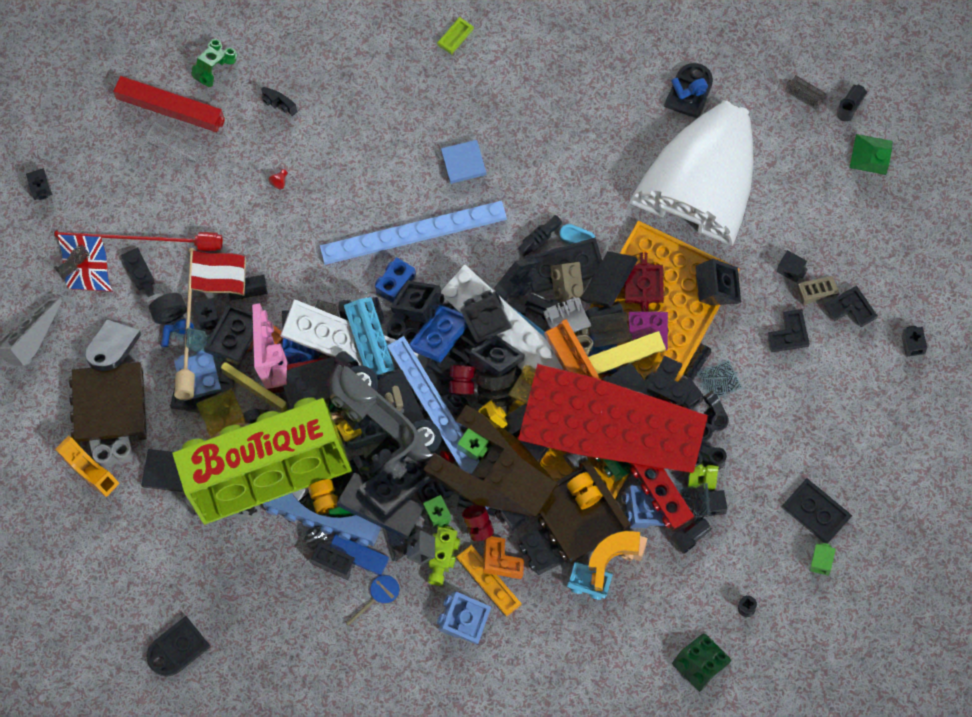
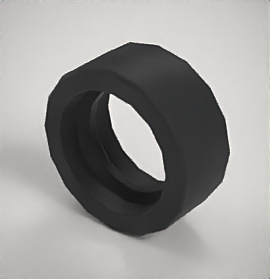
[148,293,187,324]

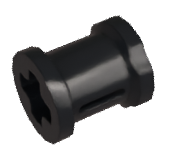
[738,595,757,617]

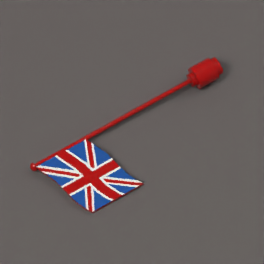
[54,230,223,292]

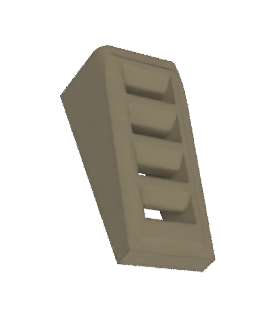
[797,276,839,305]

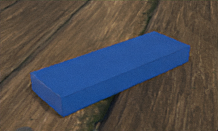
[330,534,389,576]

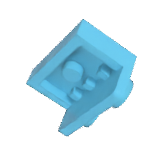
[567,561,613,600]

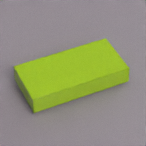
[437,17,474,55]

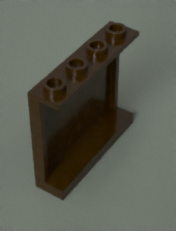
[69,362,147,447]
[537,460,631,565]

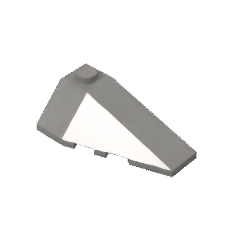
[0,298,62,366]

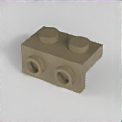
[550,262,584,303]

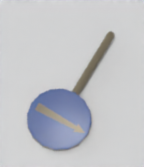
[346,575,400,626]

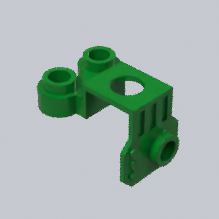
[191,39,237,87]

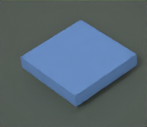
[441,140,486,184]

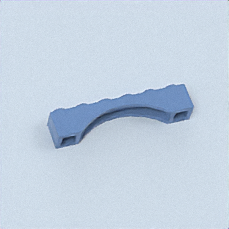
[263,493,381,547]

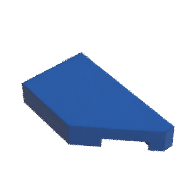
[278,347,313,365]

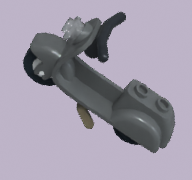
[329,365,441,479]

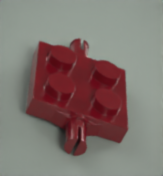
[625,252,664,312]

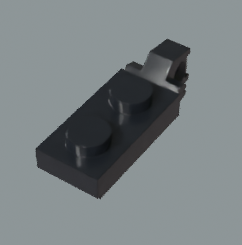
[121,247,155,297]

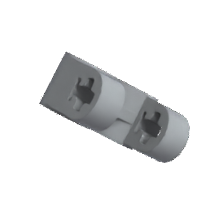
[89,436,134,468]

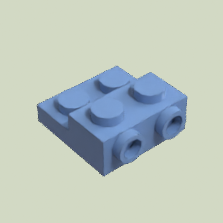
[174,350,222,401]
[621,486,669,528]
[437,592,491,644]

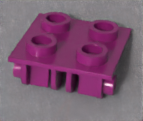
[629,312,668,350]

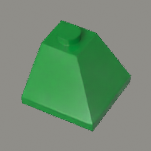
[849,134,893,175]

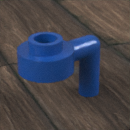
[671,78,708,99]
[161,319,194,347]

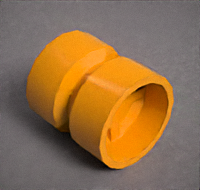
[566,472,602,509]
[308,479,338,515]

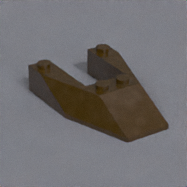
[424,405,558,517]

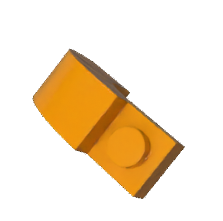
[55,436,120,497]
[589,531,640,591]

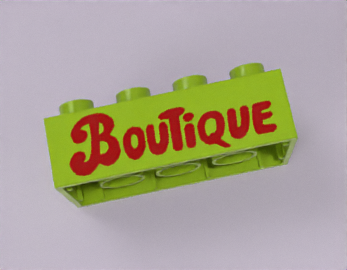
[173,398,352,525]

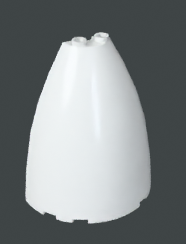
[629,100,753,246]

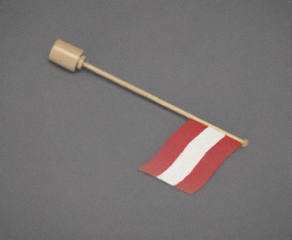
[174,248,246,400]

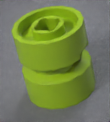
[688,464,719,491]

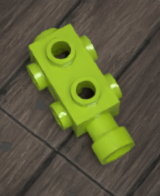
[427,526,461,586]

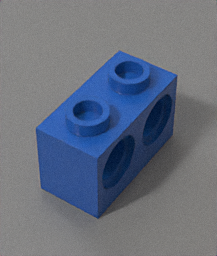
[375,257,416,303]

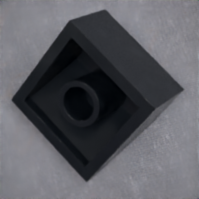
[696,259,741,305]

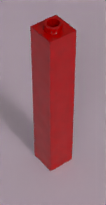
[113,76,225,133]

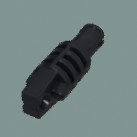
[518,215,562,257]

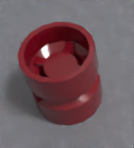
[449,365,475,394]
[462,505,494,541]

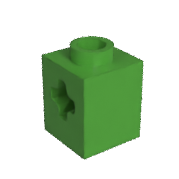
[457,428,489,462]
[423,495,452,529]
[810,543,836,576]

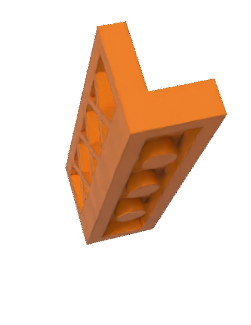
[544,319,601,380]

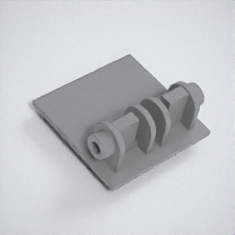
[543,297,591,332]

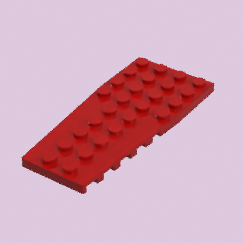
[518,364,708,473]

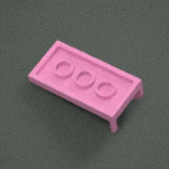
[252,303,288,389]

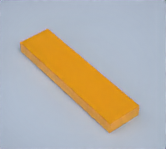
[456,545,522,617]

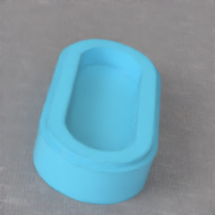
[560,224,595,244]

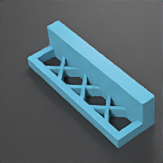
[344,297,395,376]

